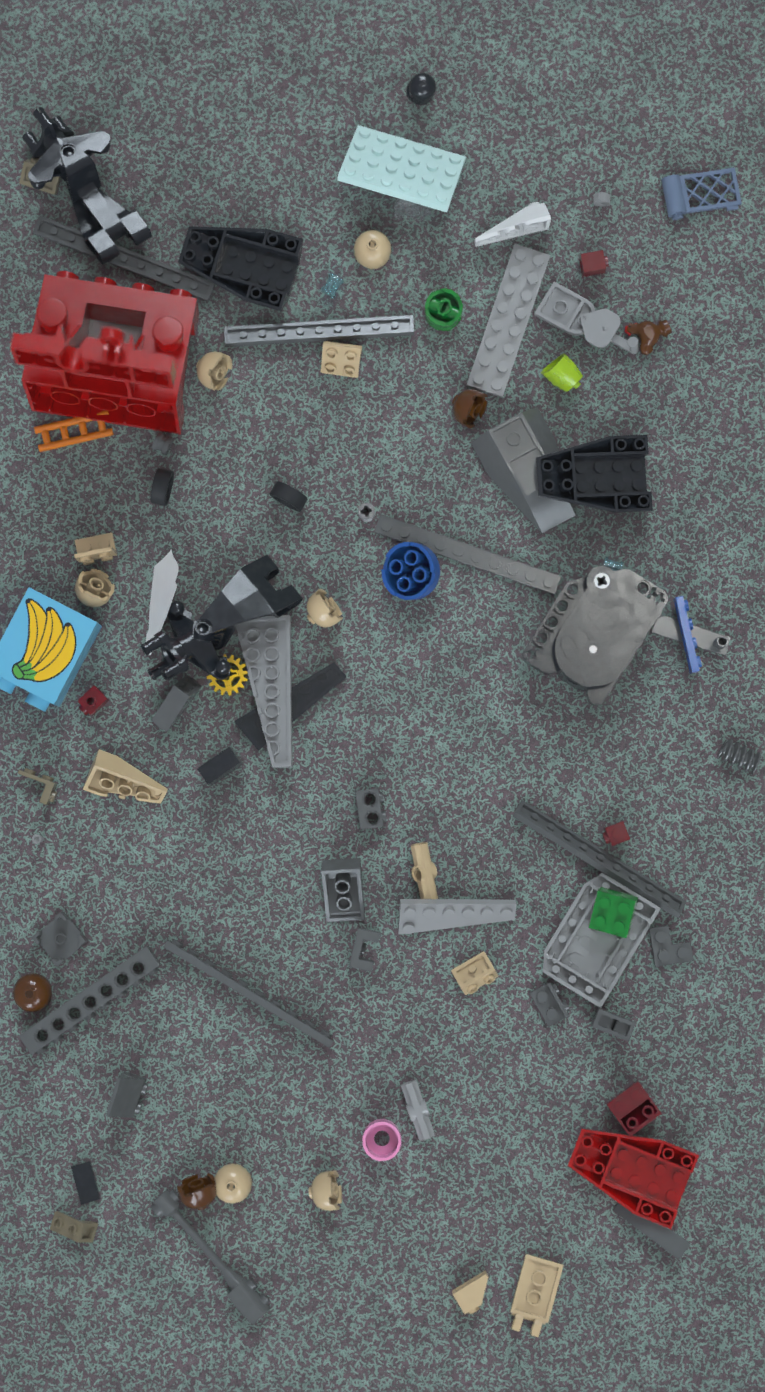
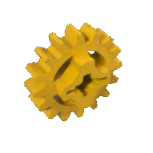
[207,654,248,696]

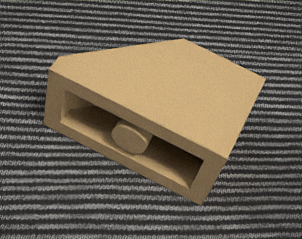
[452,1270,488,1314]

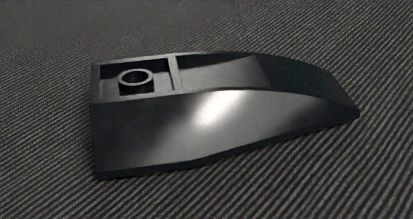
[178,226,303,311]
[536,435,653,513]

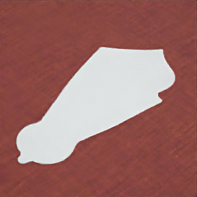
[146,550,178,655]

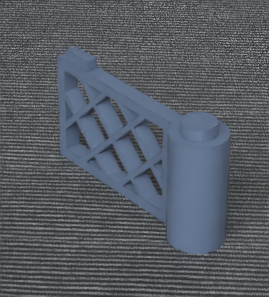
[661,167,742,220]

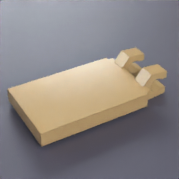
[510,1254,564,1337]

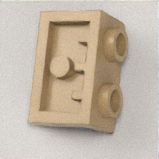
[451,951,498,995]

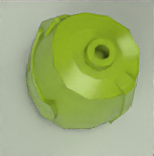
[541,353,583,392]

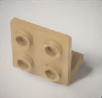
[74,532,117,565]

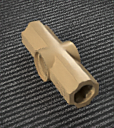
[411,842,438,899]

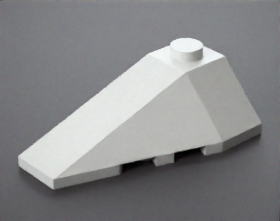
[474,202,551,247]

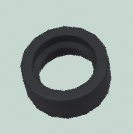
[150,468,174,506]
[270,481,308,512]

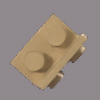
[321,341,362,378]

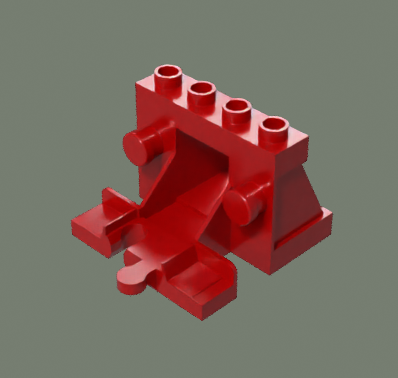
[10,271,199,434]

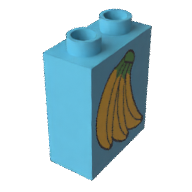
[0,587,102,712]

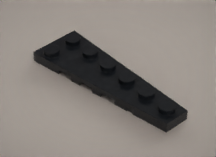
[234,662,346,751]

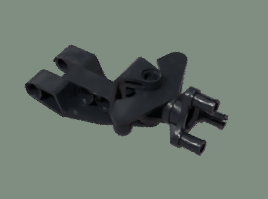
[22,107,152,265]
[141,555,303,681]

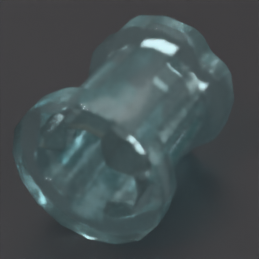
[320,273,344,298]
[602,556,624,571]

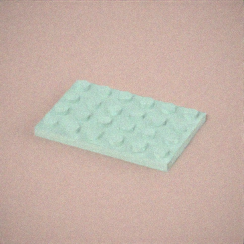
[337,125,466,212]

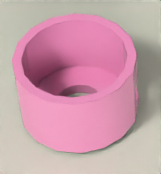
[362,1119,401,1161]

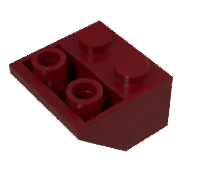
[606,1081,662,1137]

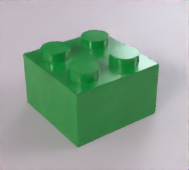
[589,887,639,938]

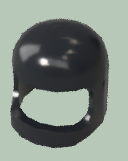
[406,73,436,105]

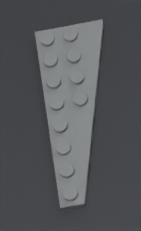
[236,615,293,768]

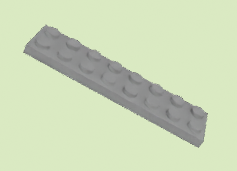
[467,244,550,398]

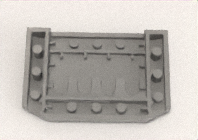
[543,873,661,1008]

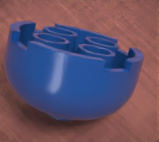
[381,542,440,600]

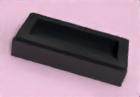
[71,1161,101,1205]

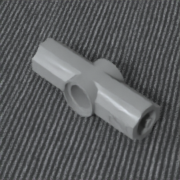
[401,1080,435,1141]

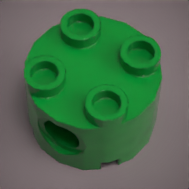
[425,288,463,331]

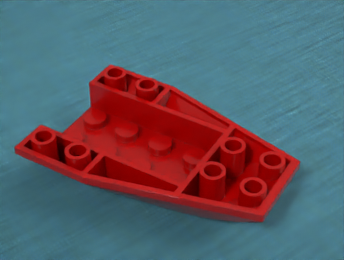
[568,1129,699,1229]

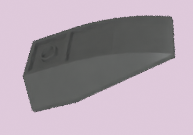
[471,407,576,534]

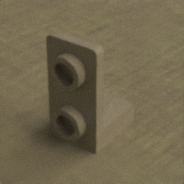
[50,1211,98,1243]

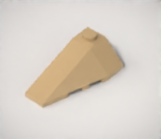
[83,749,168,804]

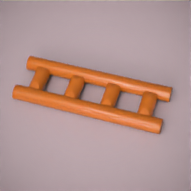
[34,411,114,452]

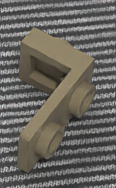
[18,768,57,805]

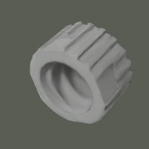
[593,192,611,207]

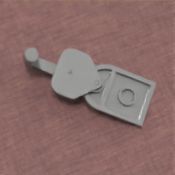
[535,282,639,354]

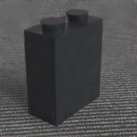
[197,747,243,786]

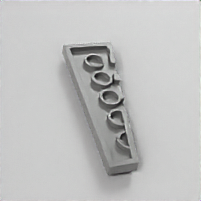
[398,899,517,934]

